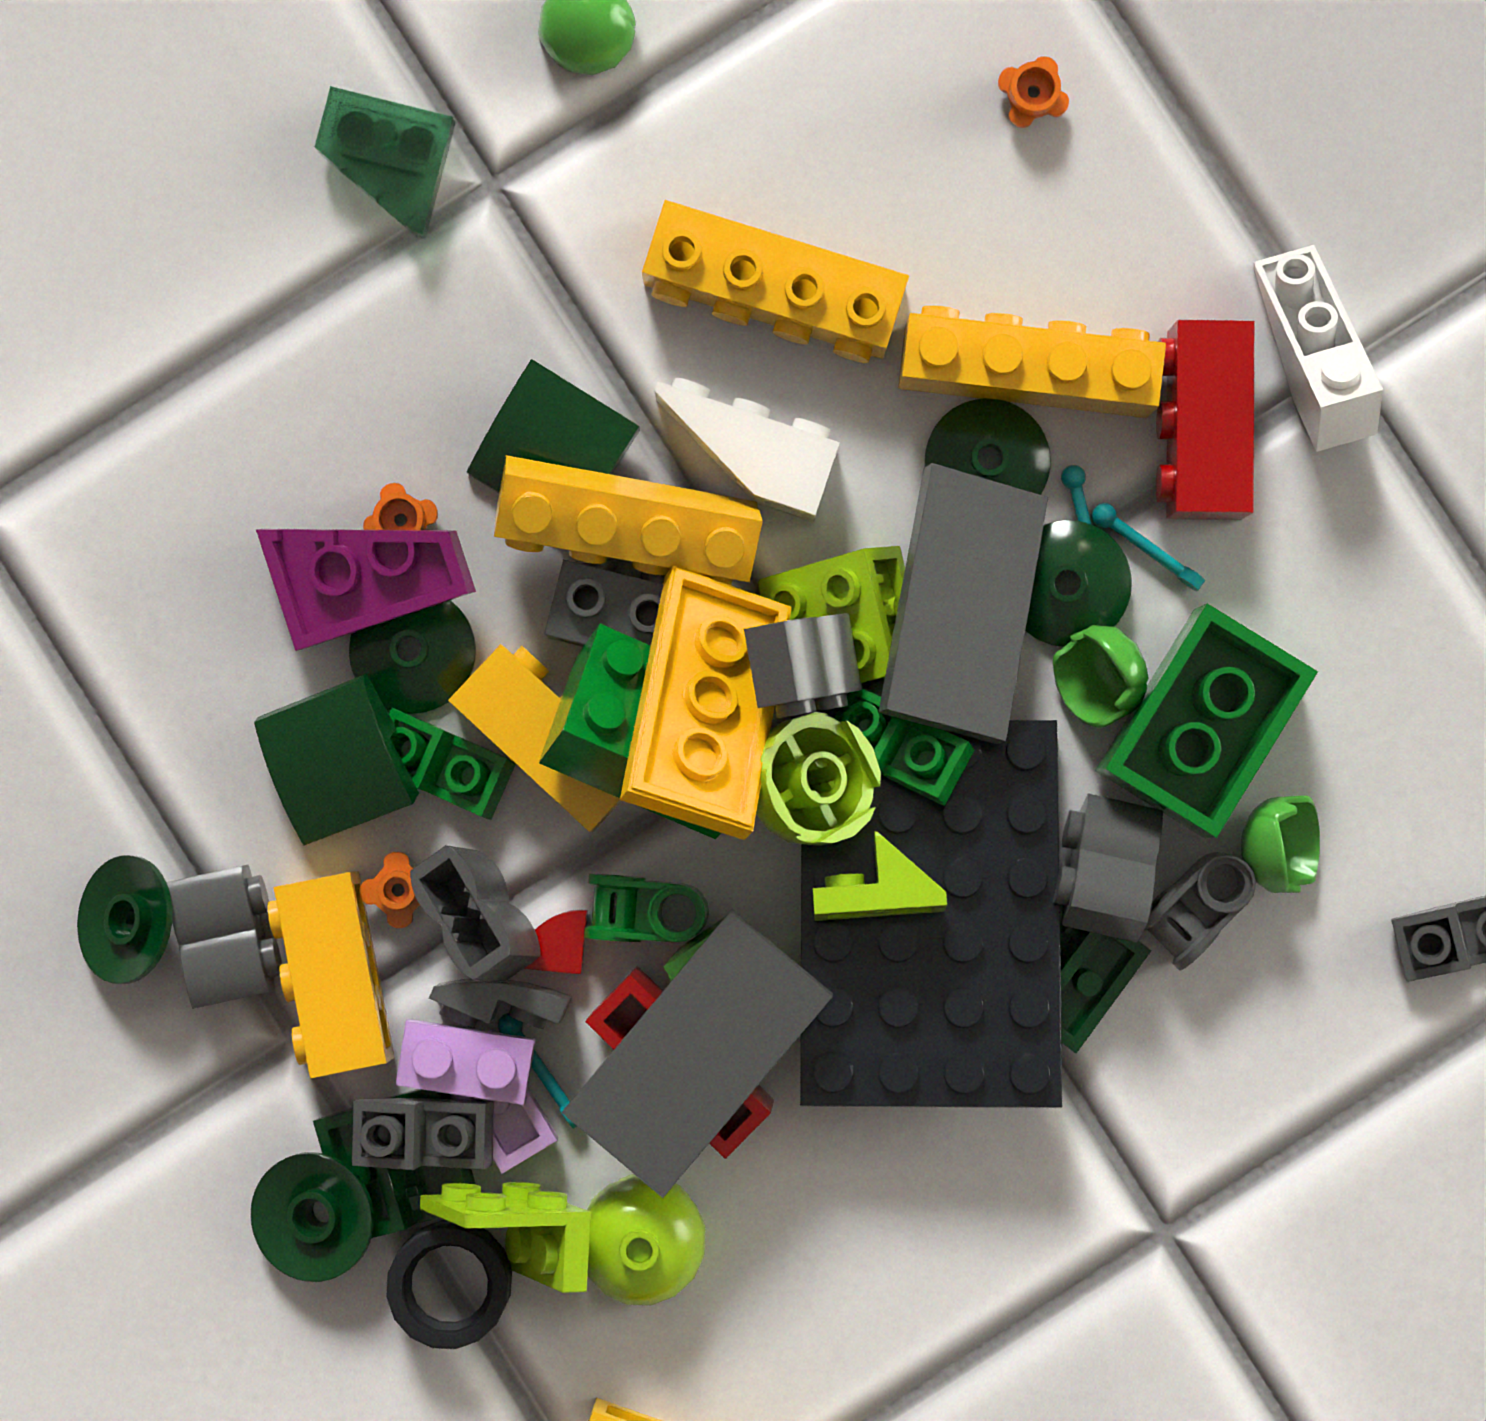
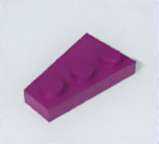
[256,529,476,651]

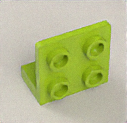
[758,546,905,683]
[420,1182,591,1293]

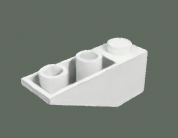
[1253,245,1383,452]
[654,378,840,523]

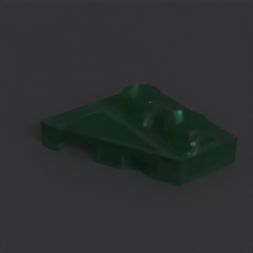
[314,86,456,239]

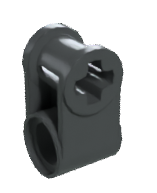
[1144,852,1256,970]

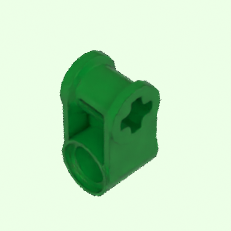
[584,874,709,943]

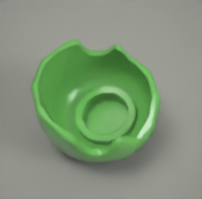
[538,0,636,76]
[1052,625,1149,728]
[1241,796,1320,893]

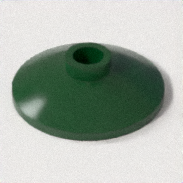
[924,398,1051,495]
[1025,520,1132,647]
[349,600,476,714]
[77,855,173,984]
[250,1152,374,1282]

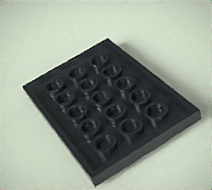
[800,720,1062,1108]

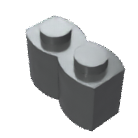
[744,613,862,718]
[1053,793,1163,942]
[410,845,541,982]
[166,864,282,1009]

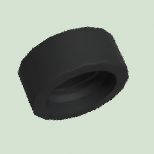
[386,1220,512,1349]

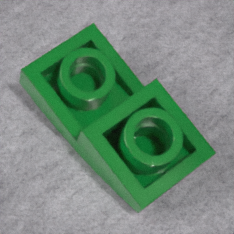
[834,688,975,806]
[389,707,516,820]

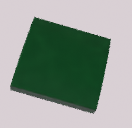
[466,359,640,493]
[254,673,419,846]
[1060,905,1152,1054]
[313,1089,476,1239]

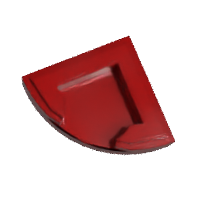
[524,910,588,974]

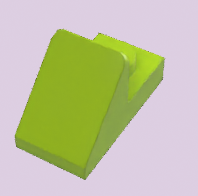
[813,832,947,921]

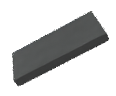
[878,463,1048,744]
[562,909,833,1198]

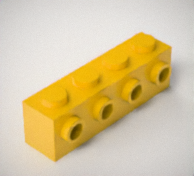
[642,200,909,363]
[898,306,1166,418]
[494,455,763,585]

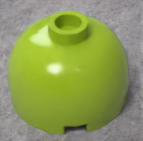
[756,712,881,846]
[587,1174,705,1306]

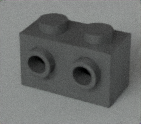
[544,558,665,647]

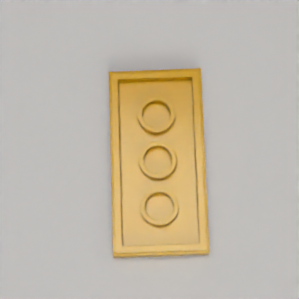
[620,566,792,840]

